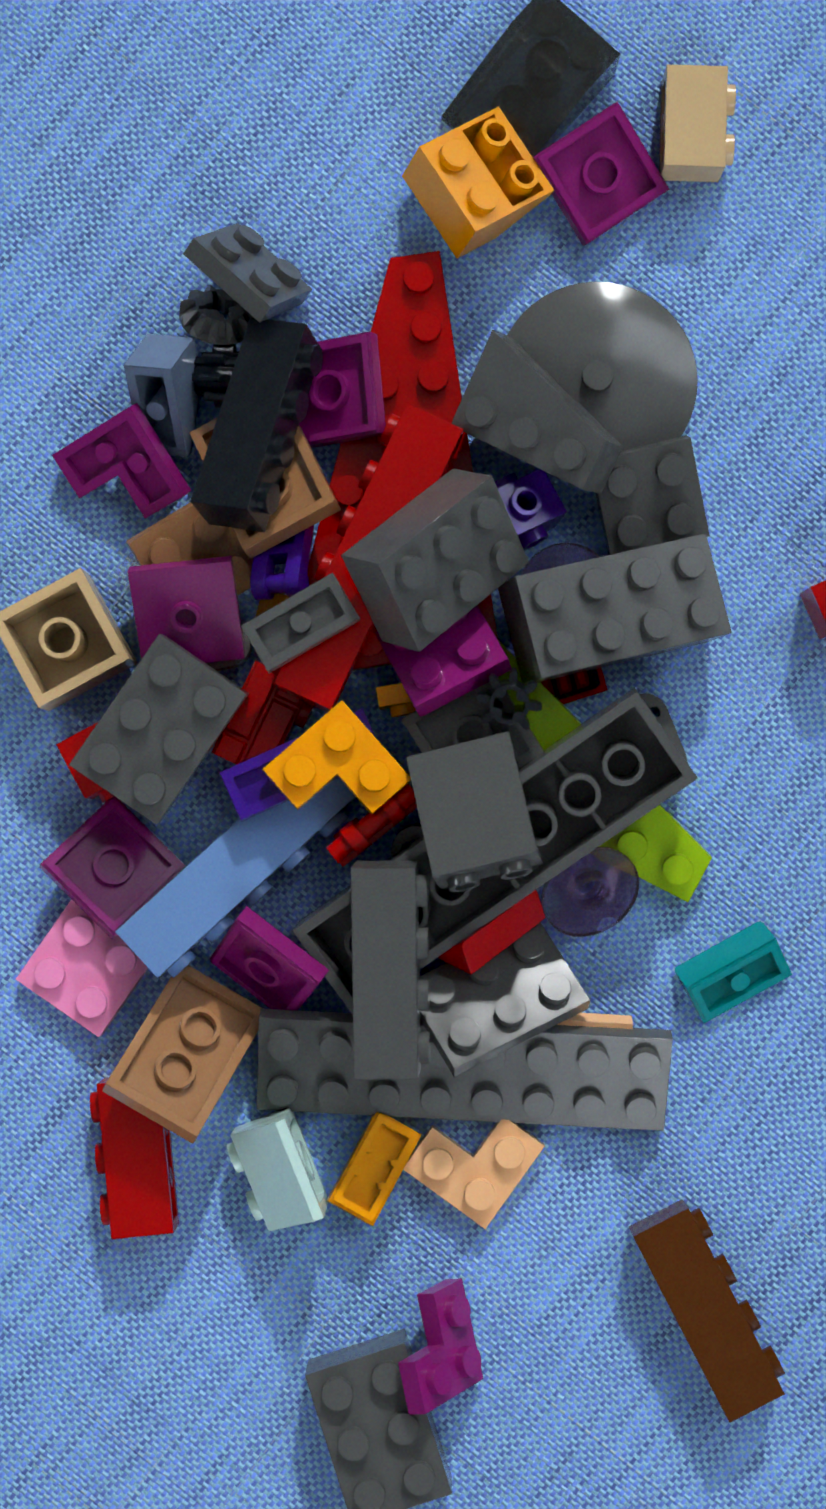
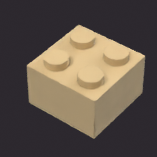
[0,568,138,711]

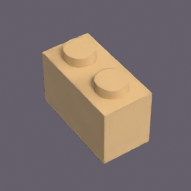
[659,64,736,182]

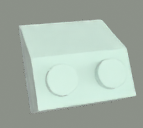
[227,1108,328,1231]

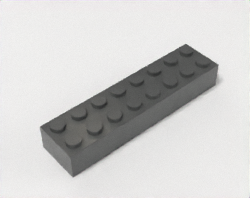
[293,687,698,1015]

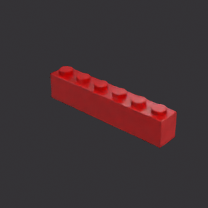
[271,403,464,712]

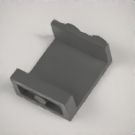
[406,731,543,892]

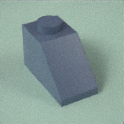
[124,334,200,457]

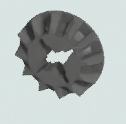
[179,285,254,345]

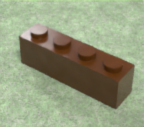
[629,1199,785,1423]

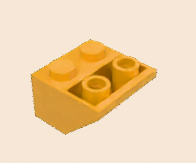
[402,106,554,259]

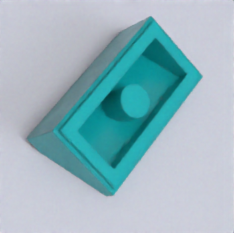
[675,921,792,1023]

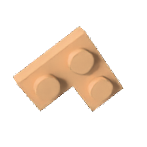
[403,1119,545,1229]

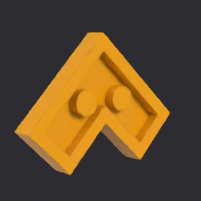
[263,700,411,815]

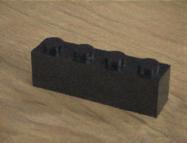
[190,318,323,532]

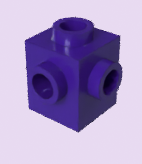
[495,469,567,551]

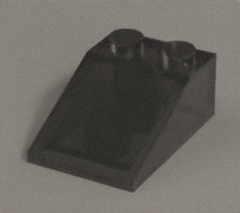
[441,0,620,157]

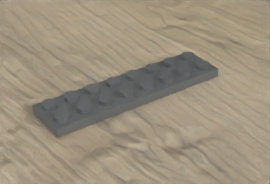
[257,1009,673,1131]

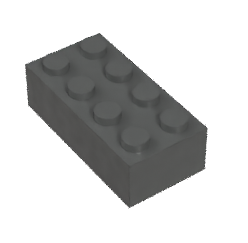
[498,533,732,684]

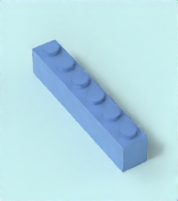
[115,778,356,978]

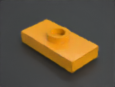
[326,1112,422,1226]

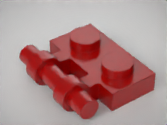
[326,784,417,867]

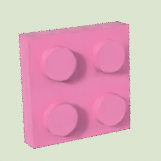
[16,899,148,1037]

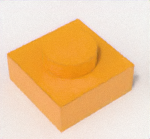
[376,683,416,717]

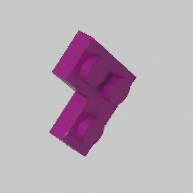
[52,403,192,519]
[398,1278,483,1415]

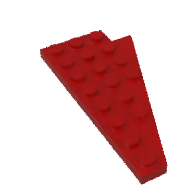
[307,251,498,671]

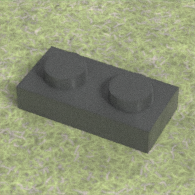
[241,573,360,673]

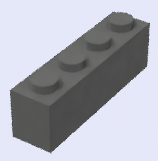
[351,861,431,1080]

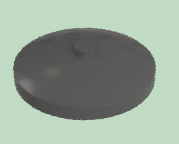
[508,282,698,479]

